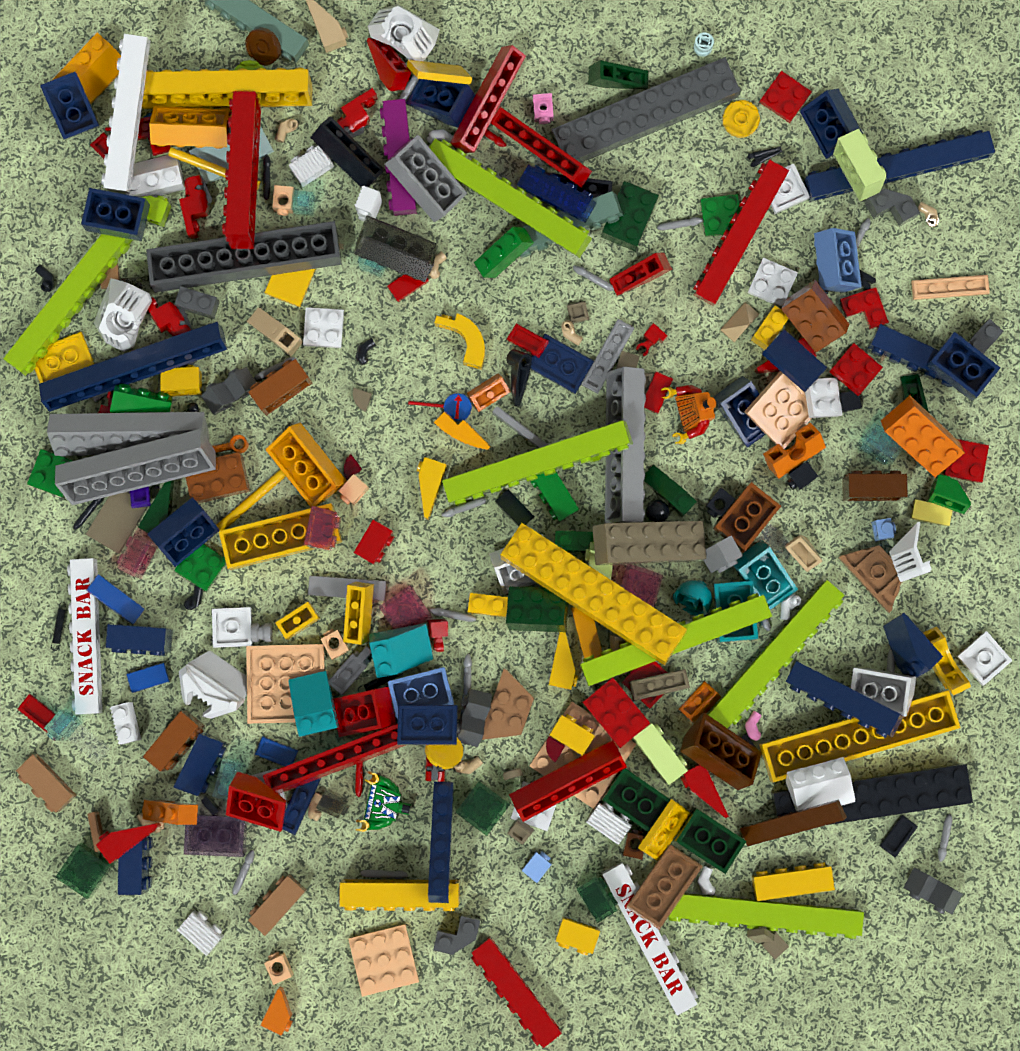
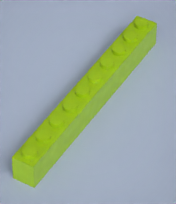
[429,138,592,258]
[3,234,133,376]
[442,420,633,505]
[707,580,845,728]
[580,593,772,686]
[669,893,864,939]

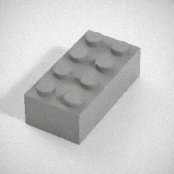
[385,135,467,222]

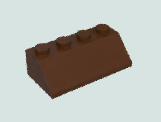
[680,713,762,790]

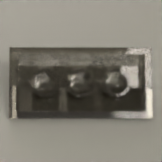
[354,215,437,282]

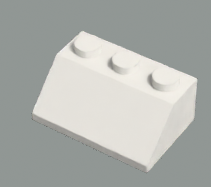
[126,155,185,197]
[489,534,544,595]
[851,667,916,717]
[786,757,855,811]

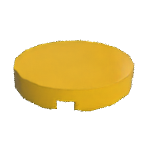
[722,100,760,138]
[425,737,463,769]

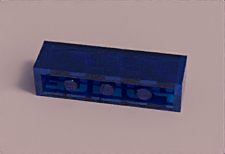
[517,165,597,223]

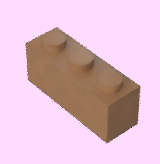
[16,754,77,813]
[248,874,307,936]

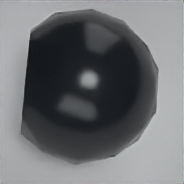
[645,500,670,522]

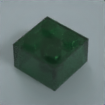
[455,780,510,836]
[55,843,114,899]
[575,873,618,923]

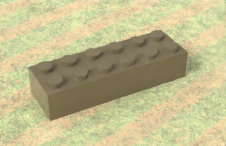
[593,521,706,565]

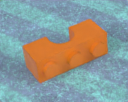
[763,423,826,479]
[142,800,198,825]

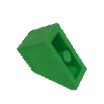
[928,474,971,514]

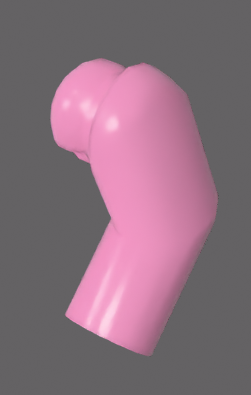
[745,711,762,741]

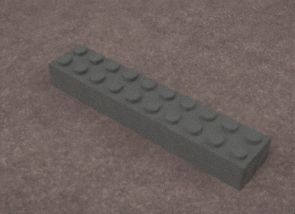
[551,57,740,163]
[146,221,342,293]

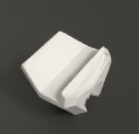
[368,4,440,61]
[94,278,152,352]
[889,522,932,582]
[179,651,247,719]

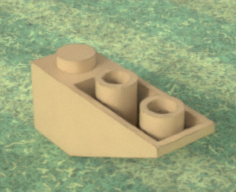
[247,307,303,357]

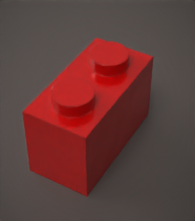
[353,520,395,565]

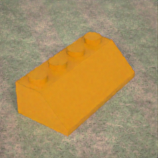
[51,32,121,104]
[149,106,230,149]
[265,422,347,508]

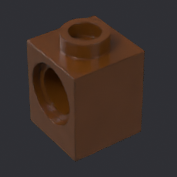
[622,829,646,860]

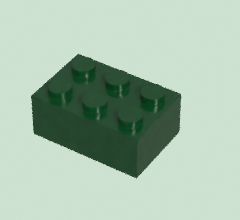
[601,181,659,252]
[506,586,569,633]
[601,768,670,832]
[674,808,746,874]

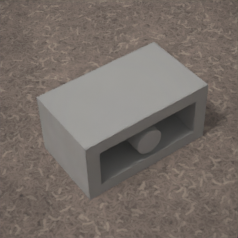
[704,535,743,573]

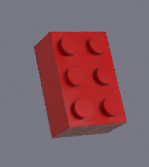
[582,677,650,748]

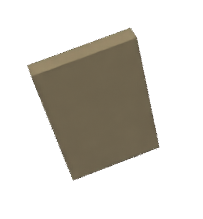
[85,492,149,554]

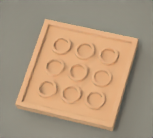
[246,644,325,724]
[530,701,636,809]

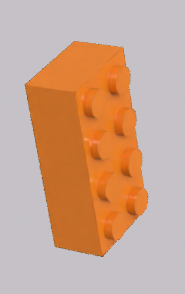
[880,396,965,477]

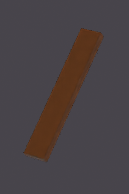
[740,799,847,847]

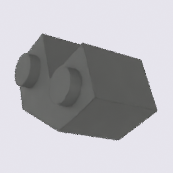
[865,189,920,227]
[201,367,256,415]
[457,688,492,747]
[903,867,963,915]
[433,914,481,955]

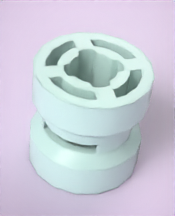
[694,32,714,57]

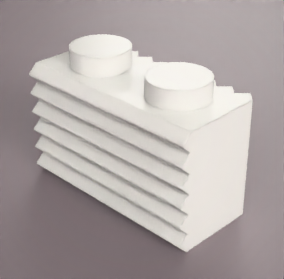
[289,145,334,187]
[354,186,382,223]
[110,702,141,744]
[586,802,632,845]
[177,910,224,956]

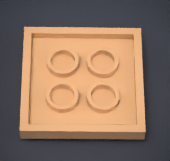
[744,371,812,449]
[348,924,419,997]

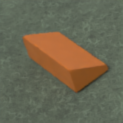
[467,373,511,412]
[679,681,721,723]

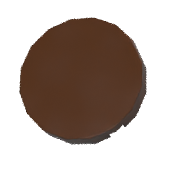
[245,27,281,66]

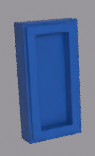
[126,663,170,693]
[255,736,299,766]

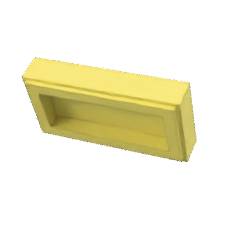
[911,499,953,526]

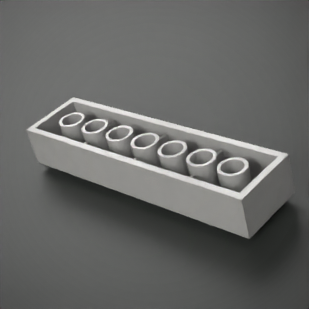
[605,367,646,523]
[47,412,209,456]
[55,429,216,505]

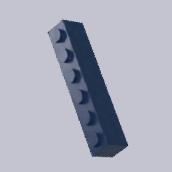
[868,324,952,387]
[786,661,903,738]
[428,782,454,903]

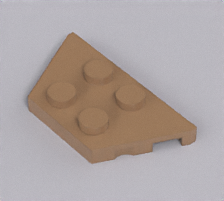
[838,545,902,613]
[482,669,534,740]

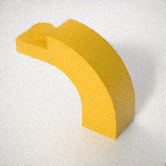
[434,313,485,370]
[923,626,971,696]

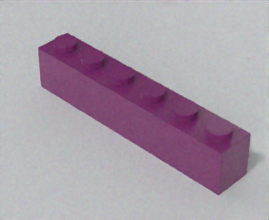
[380,99,417,216]

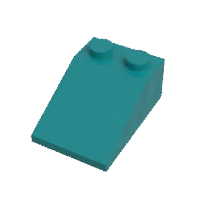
[733,540,798,610]
[714,581,759,643]
[369,623,433,678]
[288,671,339,737]

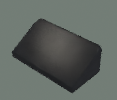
[495,489,535,527]

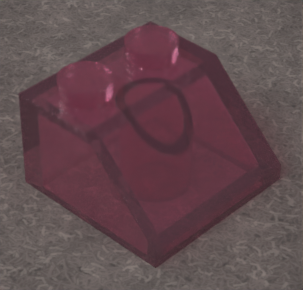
[304,506,341,552]
[117,533,157,579]
[620,564,663,607]
[379,585,433,629]

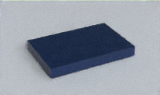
[762,329,827,392]
[530,334,594,394]
[397,705,458,745]

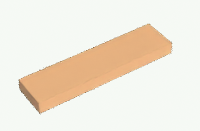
[911,275,990,300]

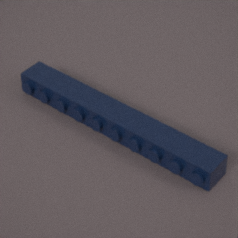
[804,130,995,202]
[39,322,228,412]

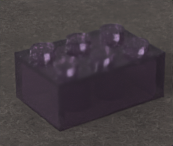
[184,814,248,857]

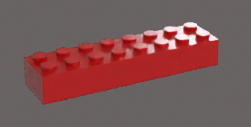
[222,91,261,249]

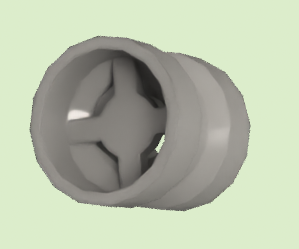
[251,623,272,642]

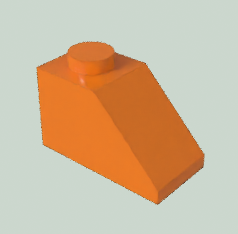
[260,987,293,1036]

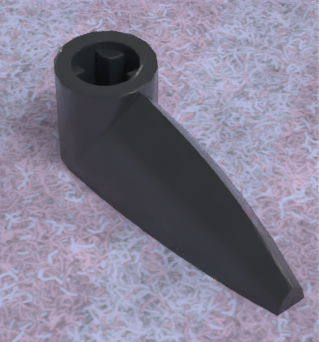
[506,349,532,406]

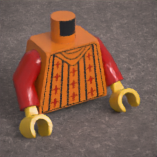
[662,385,716,445]

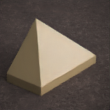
[720,302,759,343]
[785,535,822,572]

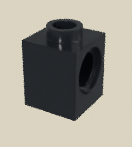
[786,461,819,492]
[705,488,736,519]

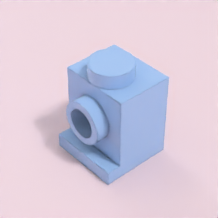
[871,518,896,541]

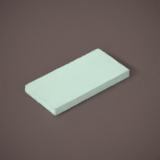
[189,127,274,185]

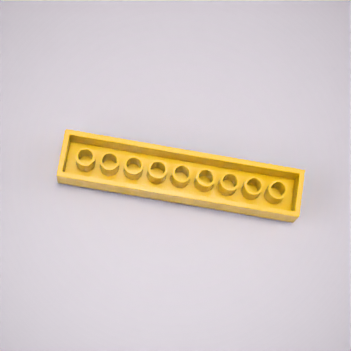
[118,67,312,109]
[500,523,687,665]
[759,690,961,783]

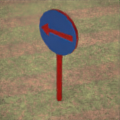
[408,393,472,422]

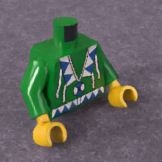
[356,771,411,832]

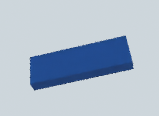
[86,574,144,625]

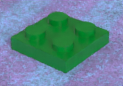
[700,194,740,237]
[27,449,73,498]
[174,544,226,593]

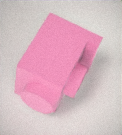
[533,93,554,124]

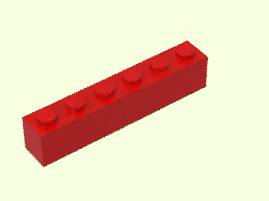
[450,45,526,153]
[491,107,592,187]
[509,740,627,822]
[471,936,562,1048]

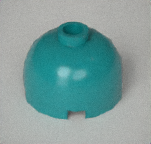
[673,580,712,616]

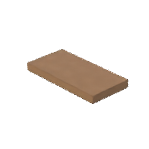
[627,844,703,930]

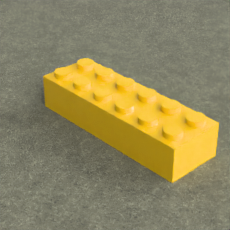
[219,503,342,570]
[339,879,460,911]

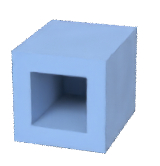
[522,851,552,883]

